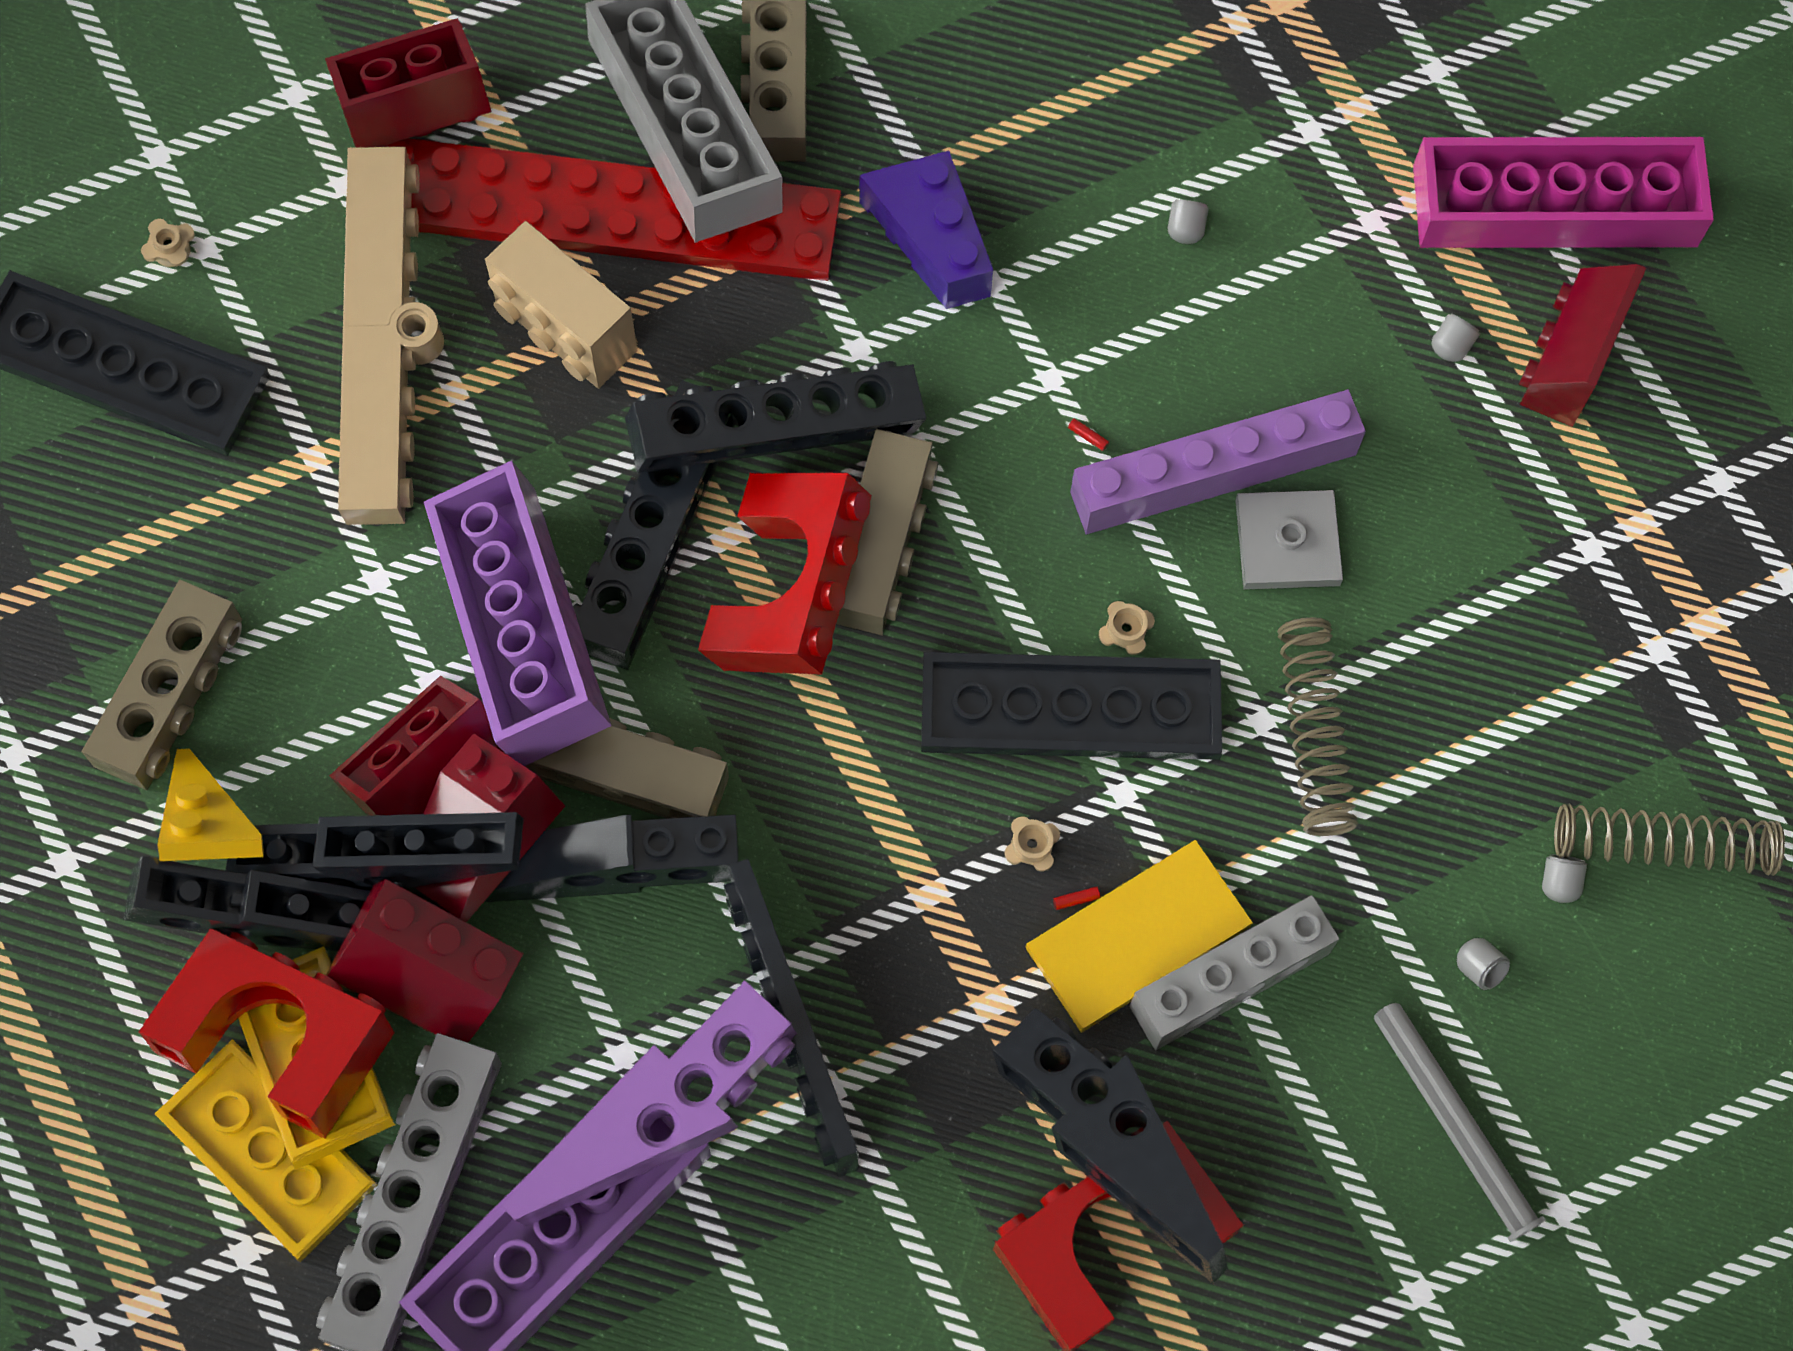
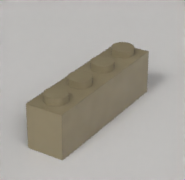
[836,429,939,636]
[525,718,729,819]

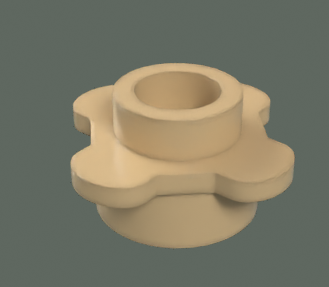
[141,219,195,267]
[1099,601,1155,655]
[1004,816,1060,871]

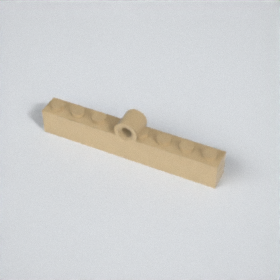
[338,147,444,525]

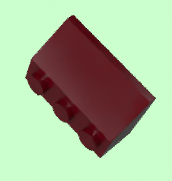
[1518,264,1646,427]
[329,675,503,816]
[326,879,523,1043]

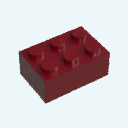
[325,18,492,148]

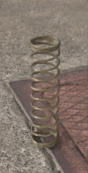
[1277,617,1358,836]
[1554,804,1785,876]

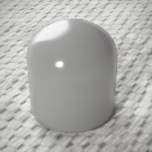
[1168,199,1209,244]
[1432,313,1480,362]
[1542,854,1587,903]
[1457,938,1510,990]

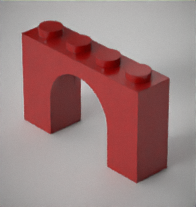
[698,473,872,675]
[138,928,395,1139]
[993,1121,1244,1351]

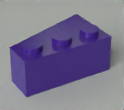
[859,150,993,309]

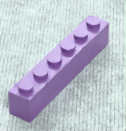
[1070,389,1366,534]

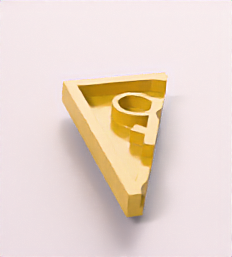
[157,749,264,861]

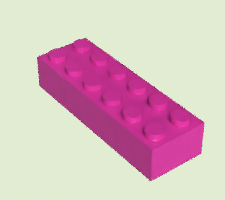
[1413,137,1713,248]

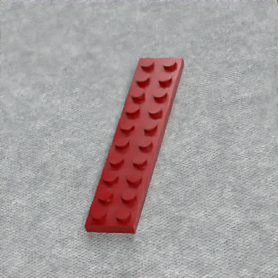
[387,138,841,281]

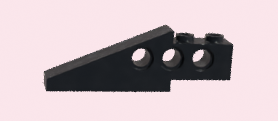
[225,812,524,891]
[484,815,740,902]
[123,856,445,951]
[992,1008,1228,1284]

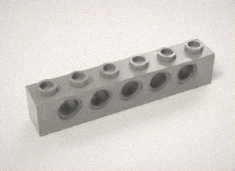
[316,1033,502,1351]

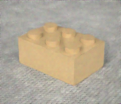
[485,221,638,389]

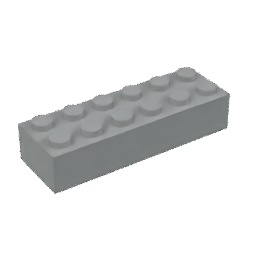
[585,0,782,243]

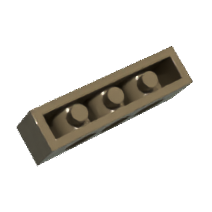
[741,0,806,161]
[81,579,242,790]

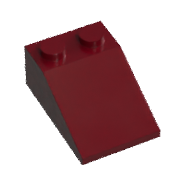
[413,734,565,922]

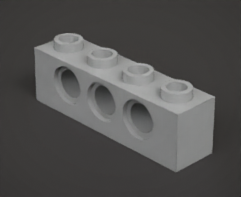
[1129,895,1339,1051]

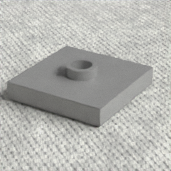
[1236,490,1343,589]

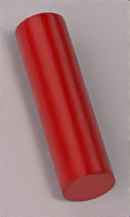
[1068,418,1110,451]
[1053,886,1100,910]

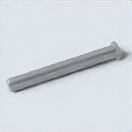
[1374,1003,1546,1242]

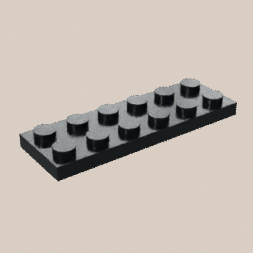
[0,270,270,456]
[921,652,1222,760]
[723,859,858,1177]

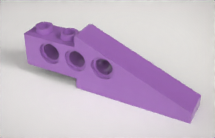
[500,981,797,1226]

